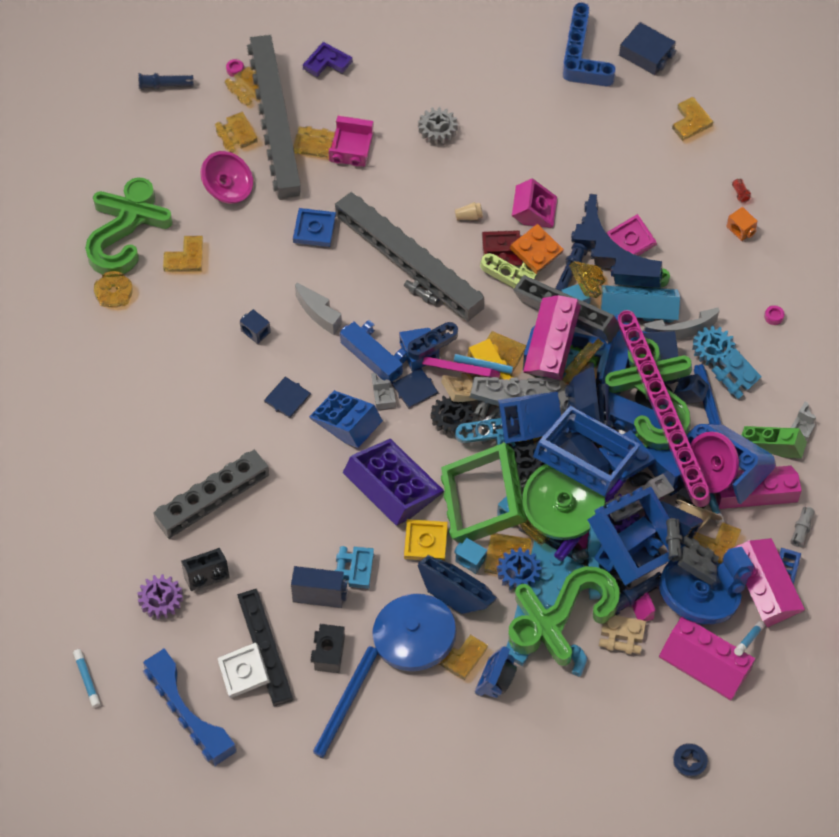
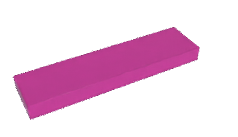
[423,357,500,378]

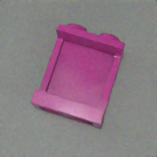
[329,115,374,167]

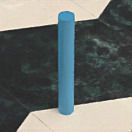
[453,354,513,374]

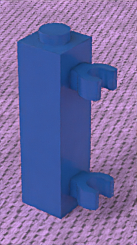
[340,320,407,384]
[594,516,663,572]

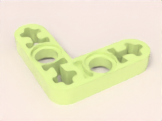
[480,253,538,288]

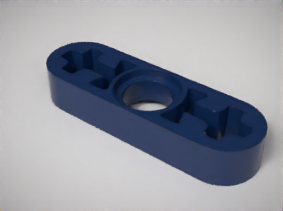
[408,322,458,360]

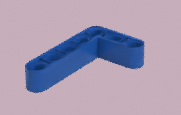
[563,2,616,86]

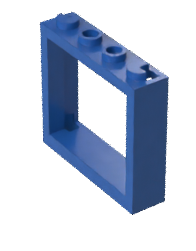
[533,406,641,497]
[587,487,686,585]

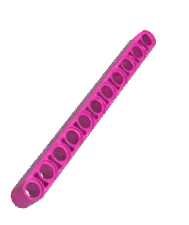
[618,310,710,507]

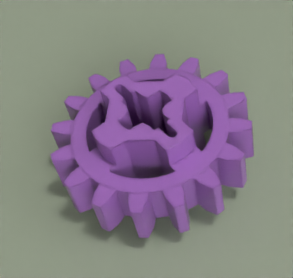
[137,574,183,619]

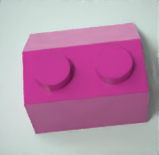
[512,178,557,228]

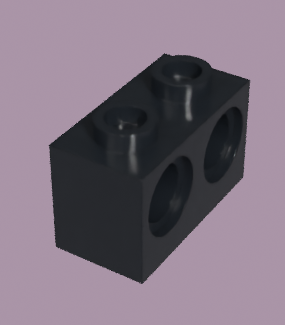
[181,548,230,591]

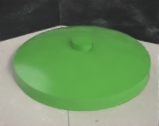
[522,464,605,540]

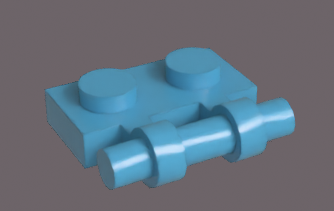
[711,348,762,399]
[334,546,374,589]

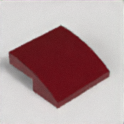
[482,230,522,267]

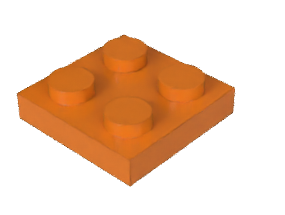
[510,224,564,274]

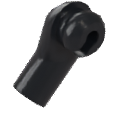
[629,472,654,487]
[572,548,590,565]

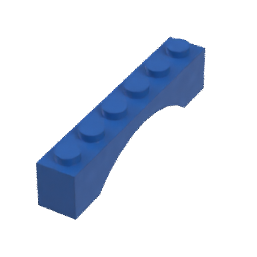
[143,648,236,766]

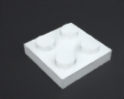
[217,643,270,698]

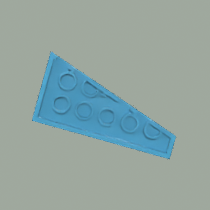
[506,538,585,666]

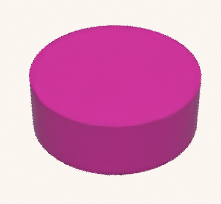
[226,59,244,77]
[764,305,784,325]

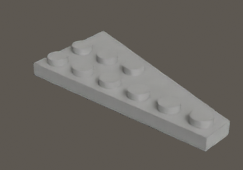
[469,377,572,415]

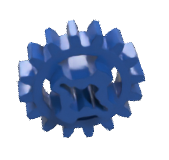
[497,547,542,590]

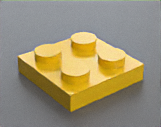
[404,519,448,561]

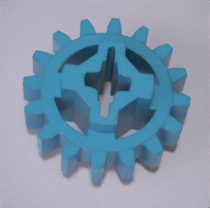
[692,326,735,367]

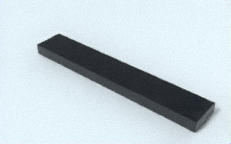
[237,588,294,707]

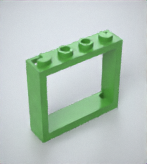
[441,443,527,543]

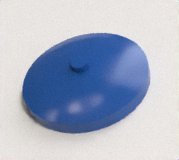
[659,560,741,625]
[373,594,456,671]

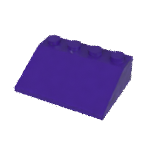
[342,438,444,526]

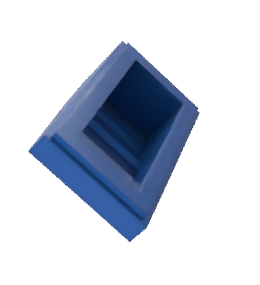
[779,548,801,585]

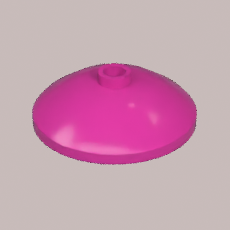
[200,151,253,204]
[686,432,739,493]

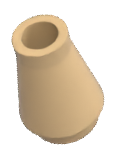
[455,202,483,220]

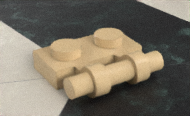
[599,615,646,654]

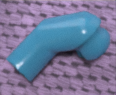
[570,644,587,677]

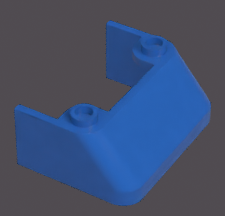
[523,325,608,388]
[678,424,776,505]

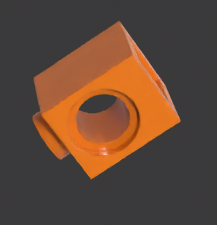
[726,206,758,241]

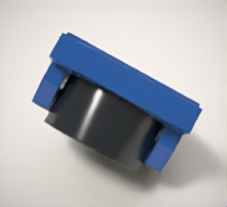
[474,646,517,698]

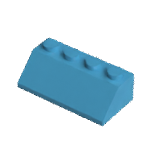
[600,285,680,322]

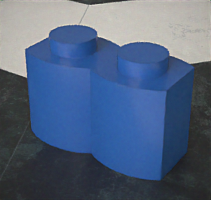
[716,546,754,594]

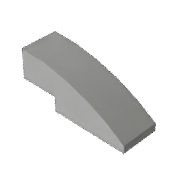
[295,283,342,335]

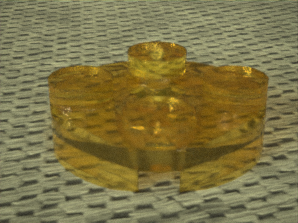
[94,271,133,308]

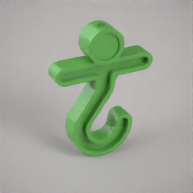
[85,177,173,277]
[605,338,692,450]
[508,566,619,666]

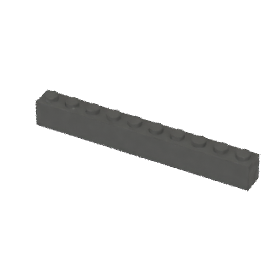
[247,35,301,199]
[335,192,484,321]

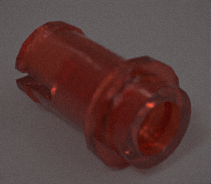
[732,178,751,203]

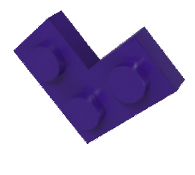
[302,41,353,77]

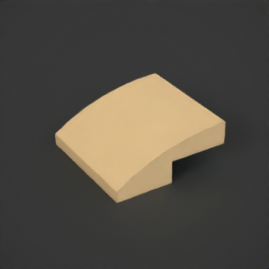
[441,373,483,402]

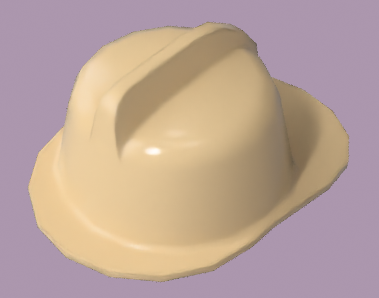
[677,500,722,529]

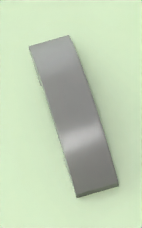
[643,308,720,340]
[605,474,674,522]

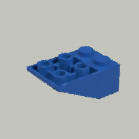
[309,390,383,448]
[498,391,561,443]

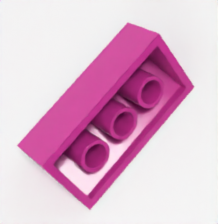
[523,295,581,380]
[716,465,802,509]
[734,538,805,628]
[659,617,755,701]

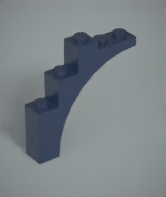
[571,194,663,288]

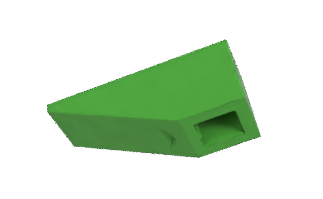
[741,426,807,458]

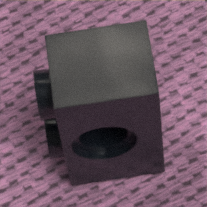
[310,624,345,673]

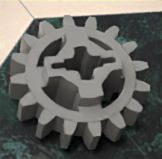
[418,107,458,144]

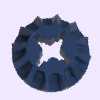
[673,743,708,777]

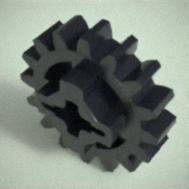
[430,396,473,436]
[508,439,545,480]

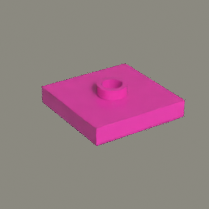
[606,214,657,256]

